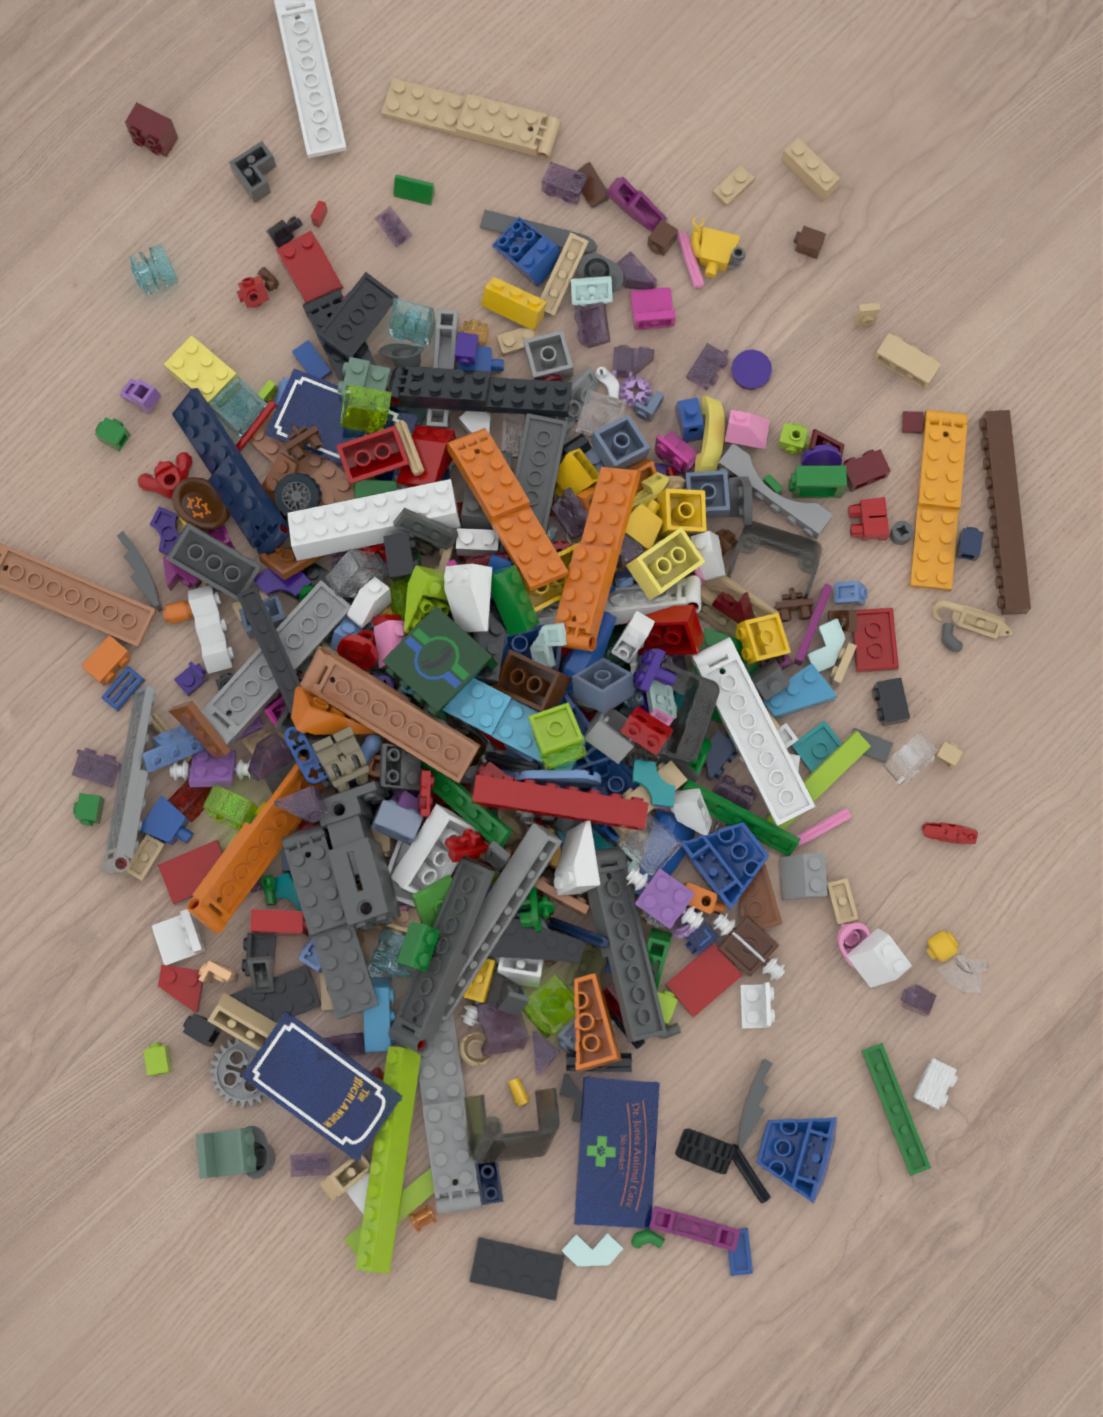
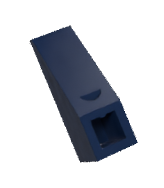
[472,1132,504,1205]

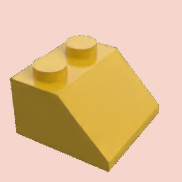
[657,489,707,536]

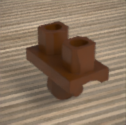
[284,425,323,462]
[774,587,814,622]

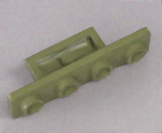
[564,944,608,1011]

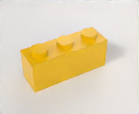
[481,277,547,331]

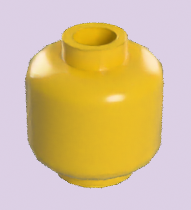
[926,930,960,962]

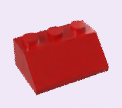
[336,425,409,485]

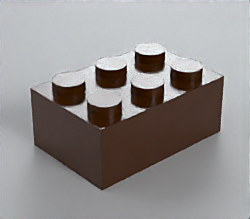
[492,649,572,712]

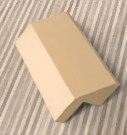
[697,576,780,639]

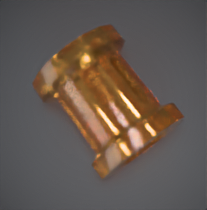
[409,1204,437,1232]

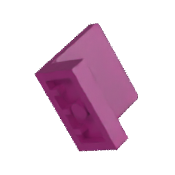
[631,287,676,330]
[654,431,698,476]

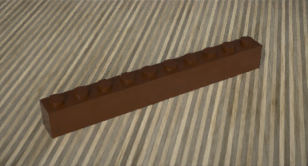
[979,410,1031,615]

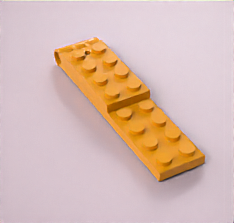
[909,410,968,591]

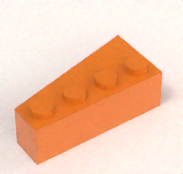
[574,973,622,1072]

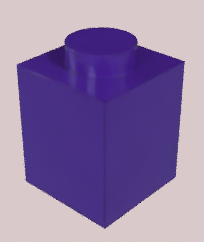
[454,332,479,366]

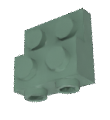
[338,357,391,409]

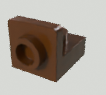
[828,610,857,632]

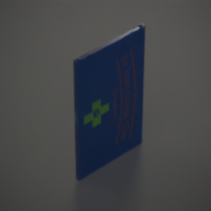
[574,1076,660,1230]

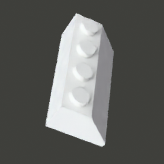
[391,804,478,893]

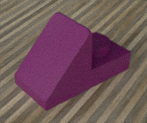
[163,555,202,591]

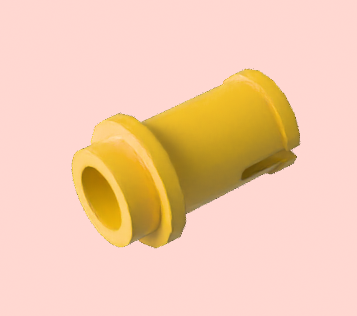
[507,1077,530,1107]

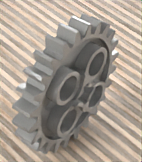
[209,1038,281,1107]

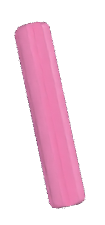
[677,232,704,289]
[796,808,852,847]

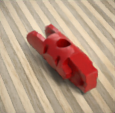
[922,822,978,844]

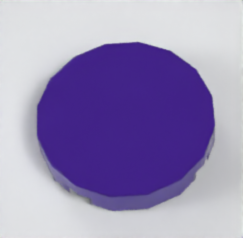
[731,350,772,390]
[800,445,842,466]

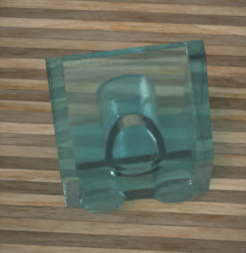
[389,298,436,346]

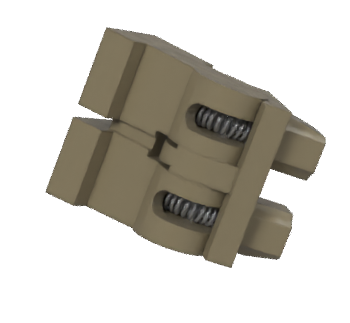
[312,727,370,793]

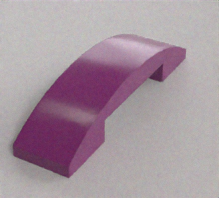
[649,1206,740,1252]

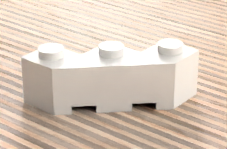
[188,585,235,674]

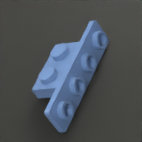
[143,724,206,772]

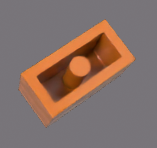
[81,635,132,686]

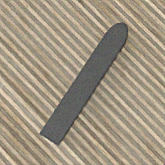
[480,210,597,253]

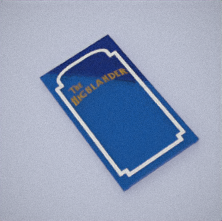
[265,369,418,481]
[241,1011,403,1161]

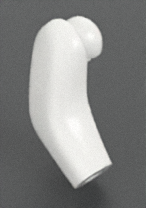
[595,367,619,404]

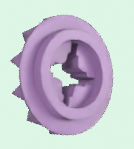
[619,375,652,407]
[671,911,702,939]

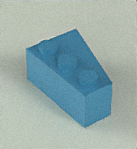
[762,663,837,720]
[363,977,396,1052]

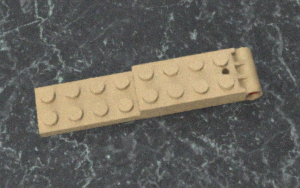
[381,78,561,160]

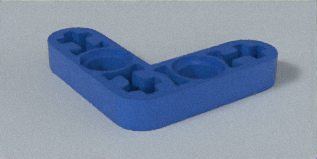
[284,726,328,784]

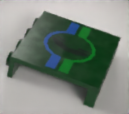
[382,606,498,720]

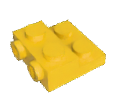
[735,613,791,665]

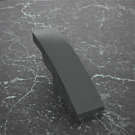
[117,531,163,612]
[737,1059,773,1148]

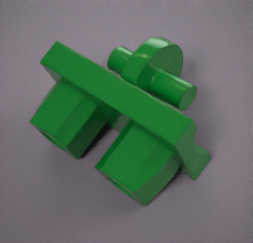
[520,886,555,932]

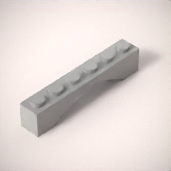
[426,309,459,429]
[717,443,833,539]

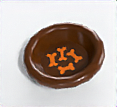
[172,477,230,531]

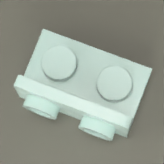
[571,276,613,307]
[646,680,677,718]

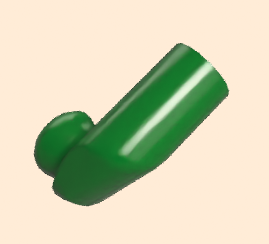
[261,875,277,906]
[631,1229,665,1249]

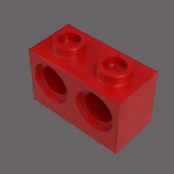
[620,706,674,755]

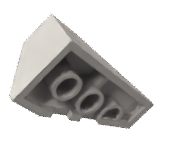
[524,367,600,445]

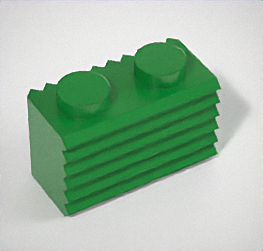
[397,921,440,972]

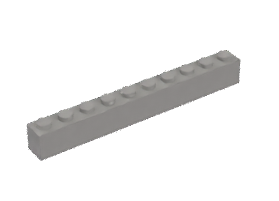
[442,823,562,1021]

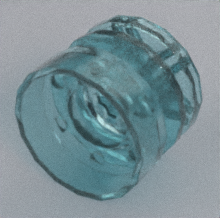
[129,243,178,295]
[369,928,413,978]

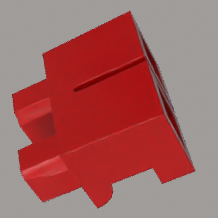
[848,497,890,541]

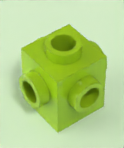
[777,423,810,455]

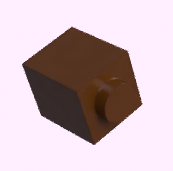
[647,219,678,256]
[793,226,826,259]

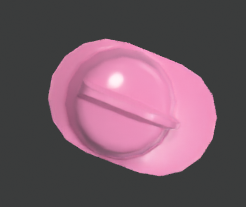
[837,922,870,967]

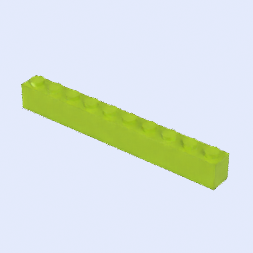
[356,1046,421,1274]

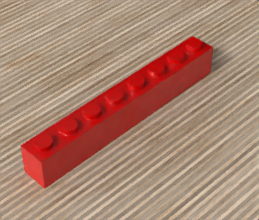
[471,773,649,831]

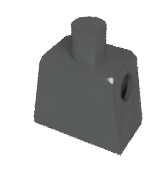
[749,658,790,701]

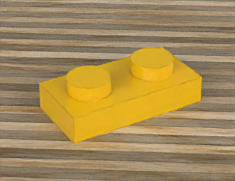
[463,959,497,1003]

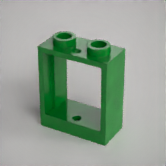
[788,466,847,498]

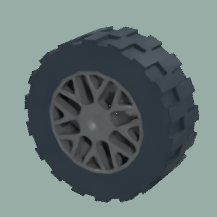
[274,473,322,516]

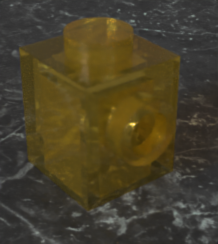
[459,320,489,346]

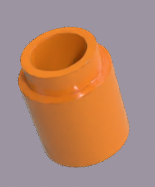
[162,600,194,625]

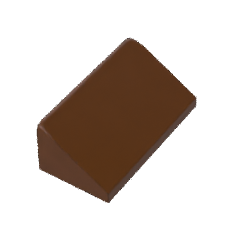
[572,162,609,209]

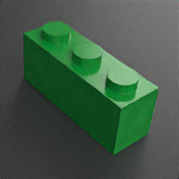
[491,565,540,635]

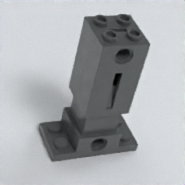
[295,781,401,932]

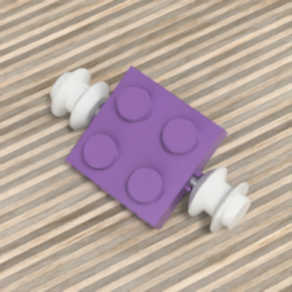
[170,750,256,787]
[625,867,704,930]

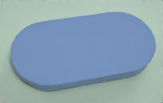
[516,770,601,788]

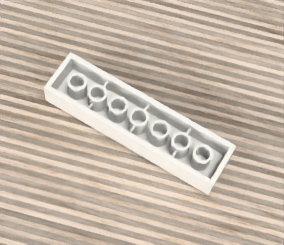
[287,479,461,561]

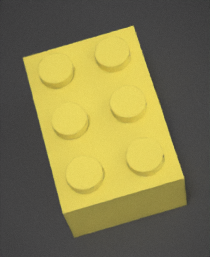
[164,335,240,410]
[626,527,705,600]

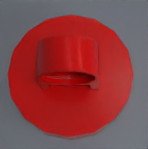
[337,630,379,671]

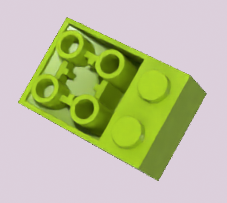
[404,565,451,634]

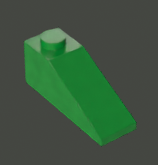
[646,928,672,989]

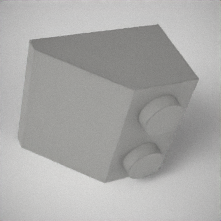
[779,853,828,900]

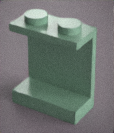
[196,1127,257,1179]

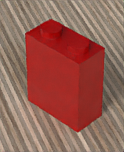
[250,909,309,937]

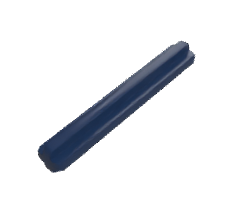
[548,917,610,949]

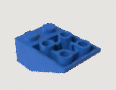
[492,217,561,287]

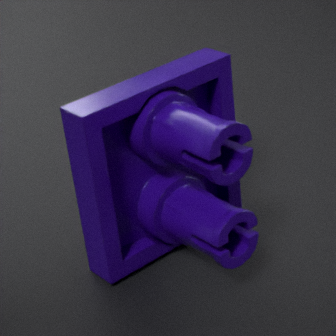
[633,648,677,692]

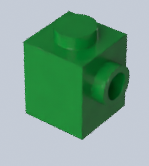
[95,417,130,452]
[73,793,105,826]

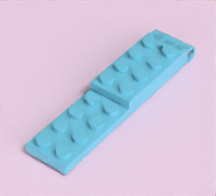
[401,678,587,770]

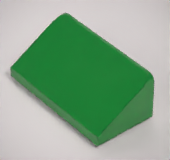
[393,175,435,205]
[353,480,396,499]

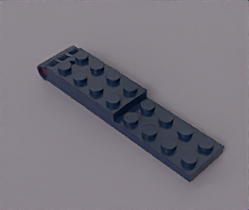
[172,388,290,555]

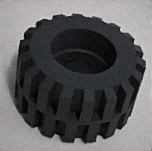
[675,1128,735,1175]

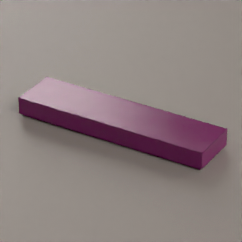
[793,583,833,666]

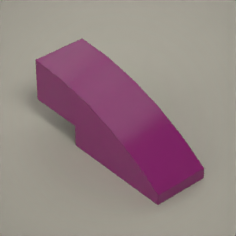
[605,177,667,232]

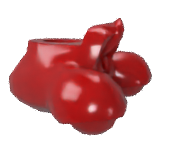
[137,452,193,500]

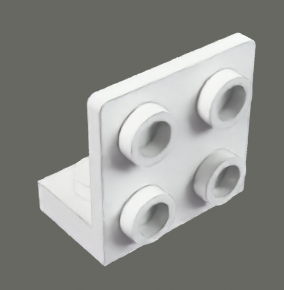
[152,909,206,965]
[740,982,775,1029]

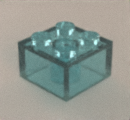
[209,376,267,439]

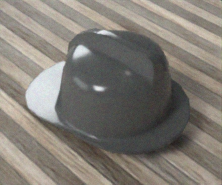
[577,253,624,293]
[379,343,424,369]
[246,1126,276,1179]

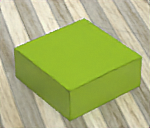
[257,380,277,406]

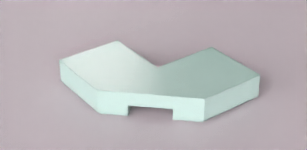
[806,619,845,672]
[530,623,567,667]
[562,1233,624,1266]

